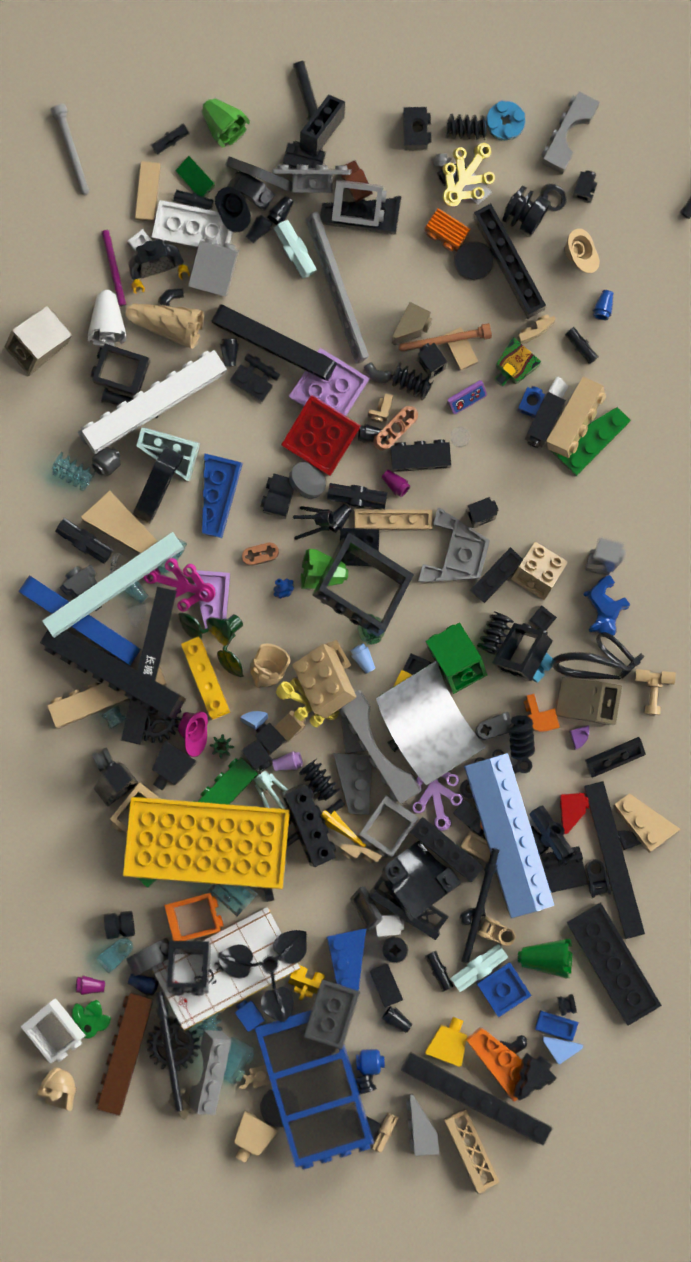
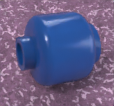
[356,1049,385,1076]

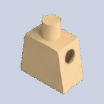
[234,1111,278,1162]

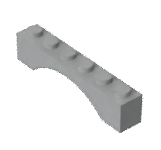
[585,538,626,576]
[339,690,422,804]

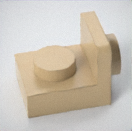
[368,393,393,422]

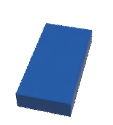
[535,1010,579,1041]

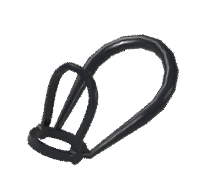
[551,632,644,680]

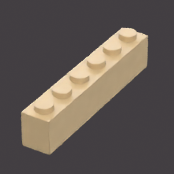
[48,666,167,728]

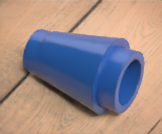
[593,290,614,320]

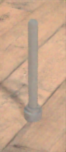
[51,104,89,195]

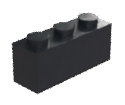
[300,94,345,155]
[391,439,451,472]

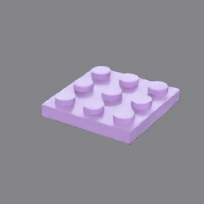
[289,348,370,416]

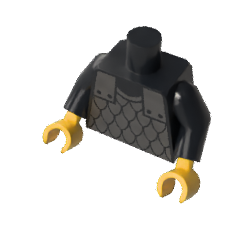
[128,239,190,294]

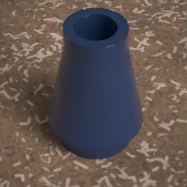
[128,973,159,996]

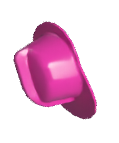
[178,711,208,757]

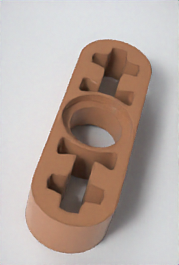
[373,406,418,451]

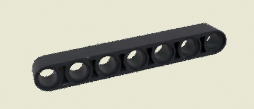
[211,304,337,381]

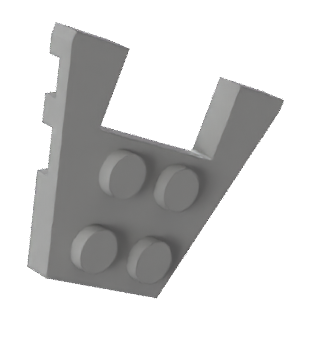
[418,508,490,582]

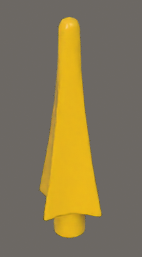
[321,810,366,847]

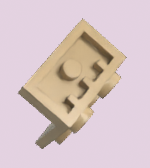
[511,542,568,600]

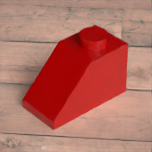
[559,793,589,834]

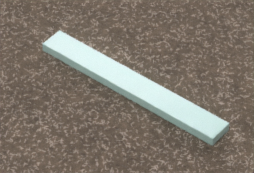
[43,532,184,638]

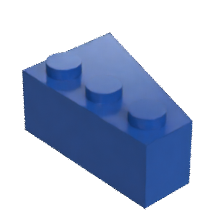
[327,928,366,991]

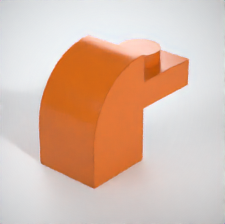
[523,694,560,732]

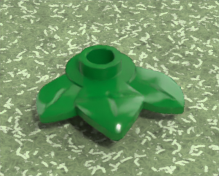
[72,1000,111,1039]

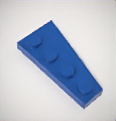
[202,453,243,538]

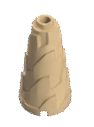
[126,303,204,349]

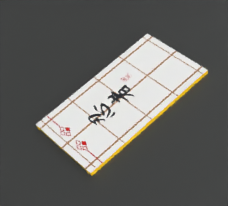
[152,907,300,1030]

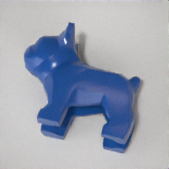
[583,575,630,636]

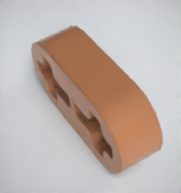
[242,542,279,566]

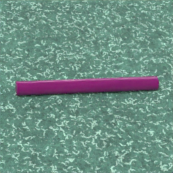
[102,230,126,307]

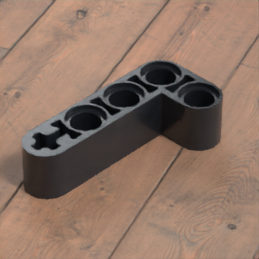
[133,447,184,523]

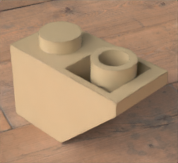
[275,710,306,742]

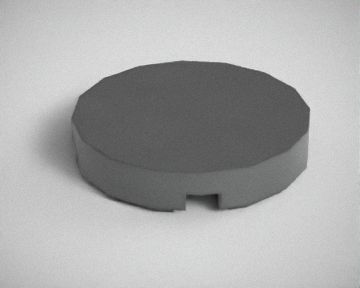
[288,462,326,499]

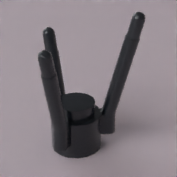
[293,506,334,540]

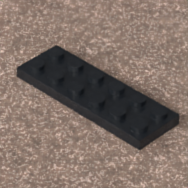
[566,902,662,1026]

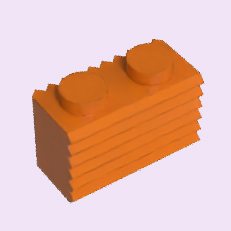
[425,208,470,251]

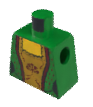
[494,337,541,387]

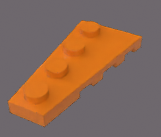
[465,1027,523,1102]

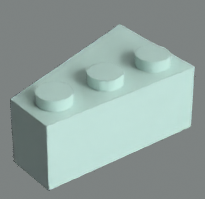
[137,427,200,481]

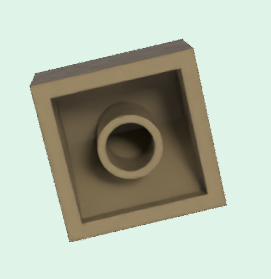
[392,302,432,345]

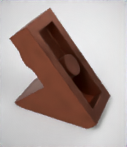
[340,160,373,202]

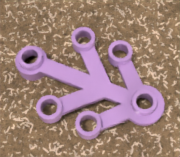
[413,772,463,831]

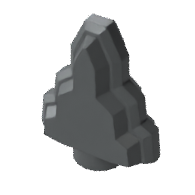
[59,565,102,611]

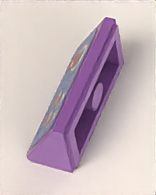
[447,380,487,414]

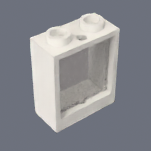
[21,998,85,1064]

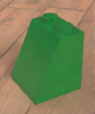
[425,622,487,694]

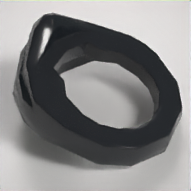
[540,184,566,212]

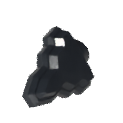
[513,1053,557,1101]

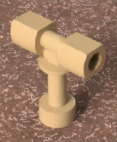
[635,669,676,715]

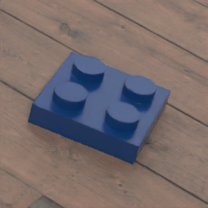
[477,962,532,1017]

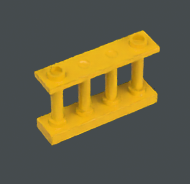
[181,637,231,720]

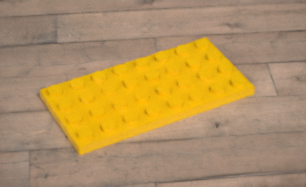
[123,797,290,890]

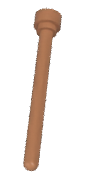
[399,323,492,351]

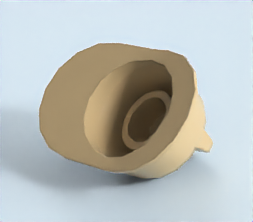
[565,229,600,273]

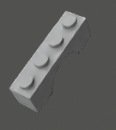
[541,92,599,174]
[188,1030,231,1115]

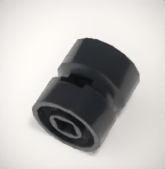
[104,911,135,939]

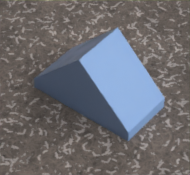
[542,1036,583,1064]

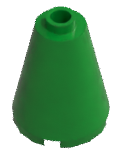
[518,939,573,979]

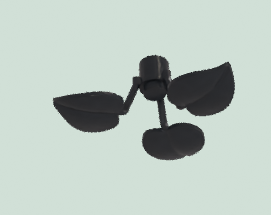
[218,930,307,1022]

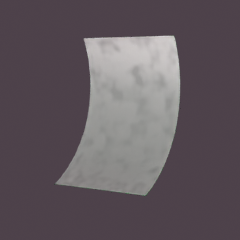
[376,660,486,785]

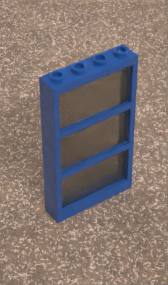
[255,1010,374,1170]

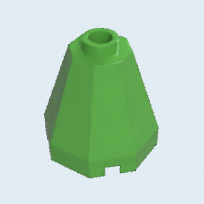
[201,98,250,148]
[300,549,349,590]

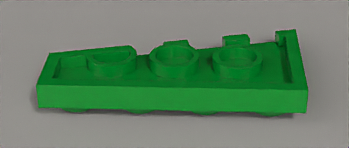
[548,407,631,476]

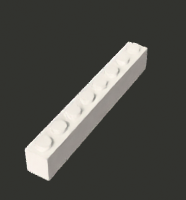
[82,350,227,455]

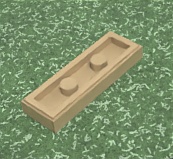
[135,161,161,221]

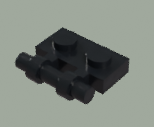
[230,353,281,403]

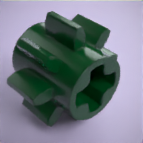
[210,734,234,759]

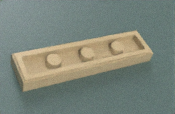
[354,509,432,530]

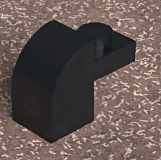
[227,171,275,211]

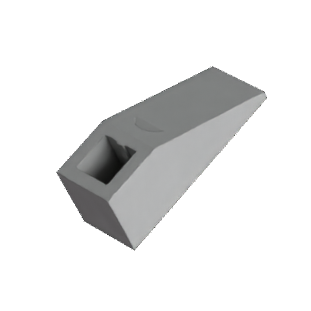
[406,1094,439,1156]

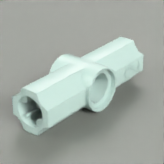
[274,220,317,279]
[450,943,509,992]

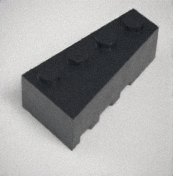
[93,761,139,807]

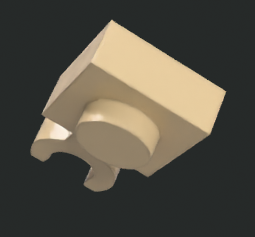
[236,1064,271,1089]

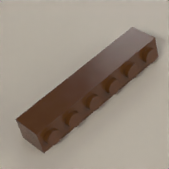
[95,992,154,1116]

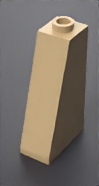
[81,490,158,554]

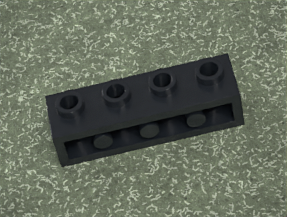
[281,784,336,867]

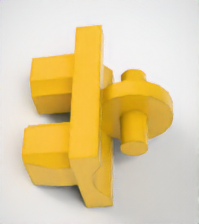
[288,966,325,1001]

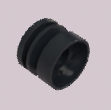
[502,185,551,237]

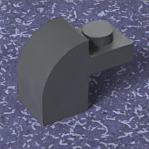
[126,937,176,976]

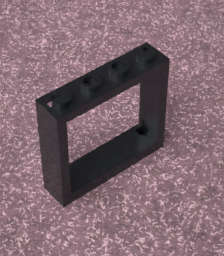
[312,533,414,637]

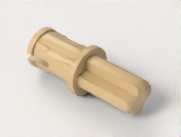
[372,1112,399,1153]

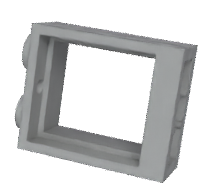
[332,180,387,226]
[359,796,419,858]

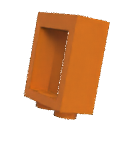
[165,893,224,941]

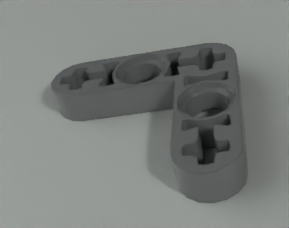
[225,156,293,192]

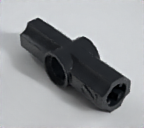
[327,483,388,510]
[55,518,113,564]
[529,806,575,863]

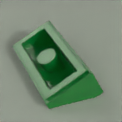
[175,156,215,197]

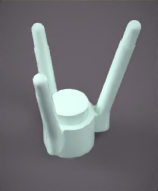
[254,771,288,809]

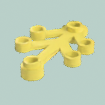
[443,143,495,207]
[276,678,340,727]

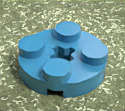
[487,100,525,141]

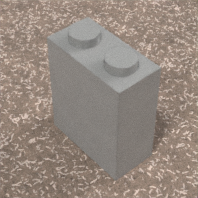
[188,237,239,297]

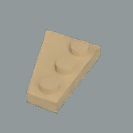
[613,793,681,853]

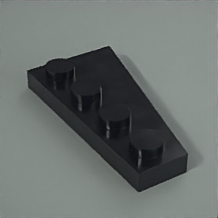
[320,196,401,235]

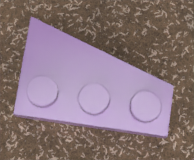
[191,570,230,629]

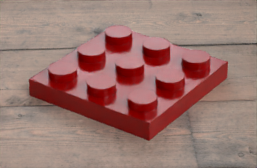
[281,395,361,476]

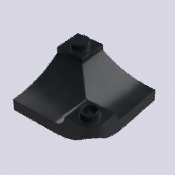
[382,840,461,921]

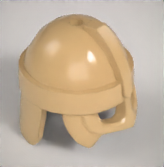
[250,643,291,688]
[36,1067,77,1111]

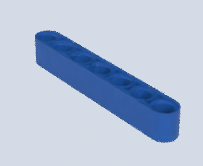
[18,575,141,666]

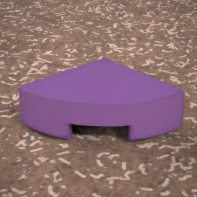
[569,725,589,750]

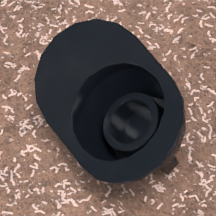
[215,187,251,233]

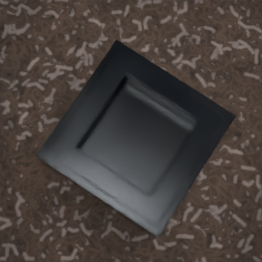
[529,605,557,631]

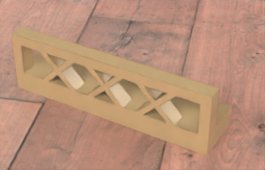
[445,1109,500,1194]

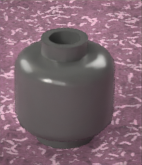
[92,447,121,476]

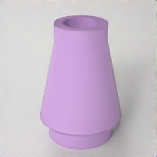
[272,751,303,771]

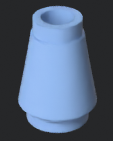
[350,643,375,674]

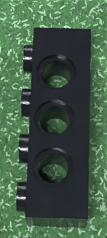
[410,817,484,883]

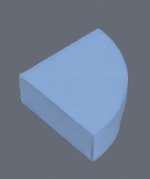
[240,711,268,730]

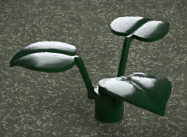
[178,612,244,677]

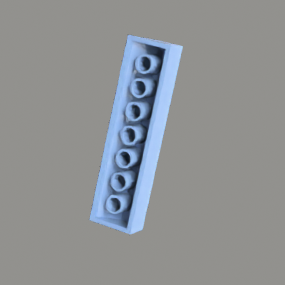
[464,753,554,918]

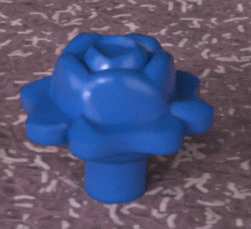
[273,578,294,598]

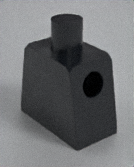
[152,741,197,791]

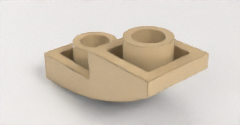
[518,315,555,344]
[340,845,381,863]

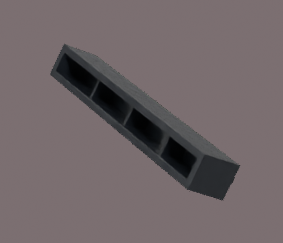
[40,630,186,720]
[401,1052,552,1146]

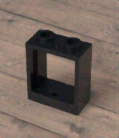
[91,343,150,396]
[525,392,566,448]
[492,623,553,681]
[167,941,211,996]

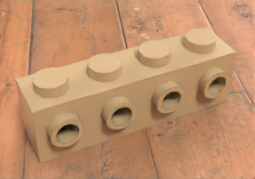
[546,377,606,458]

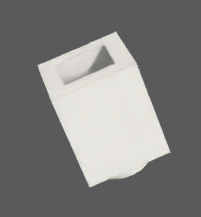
[376,914,404,937]

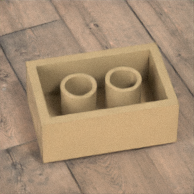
[292,644,357,718]

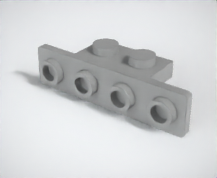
[272,164,352,193]

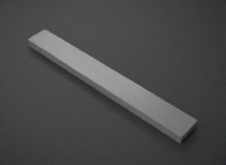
[306,212,369,364]

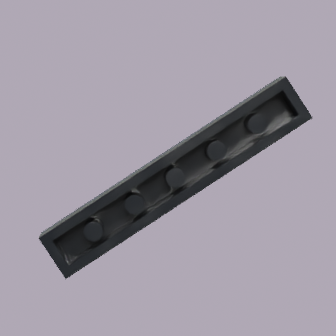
[473,204,546,319]

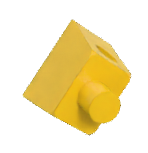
[425,1017,467,1067]

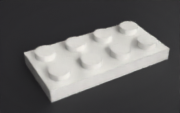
[152,200,233,248]

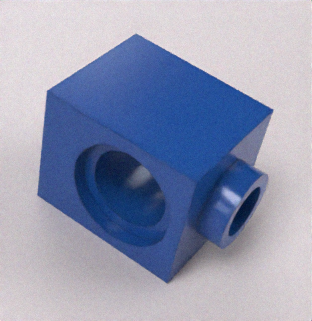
[517,386,545,419]
[235,1000,265,1032]

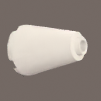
[87,290,127,347]

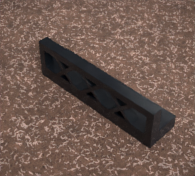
[370,875,448,941]

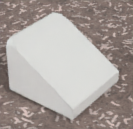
[548,377,568,398]

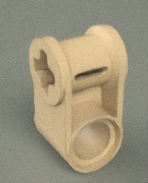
[477,916,516,946]

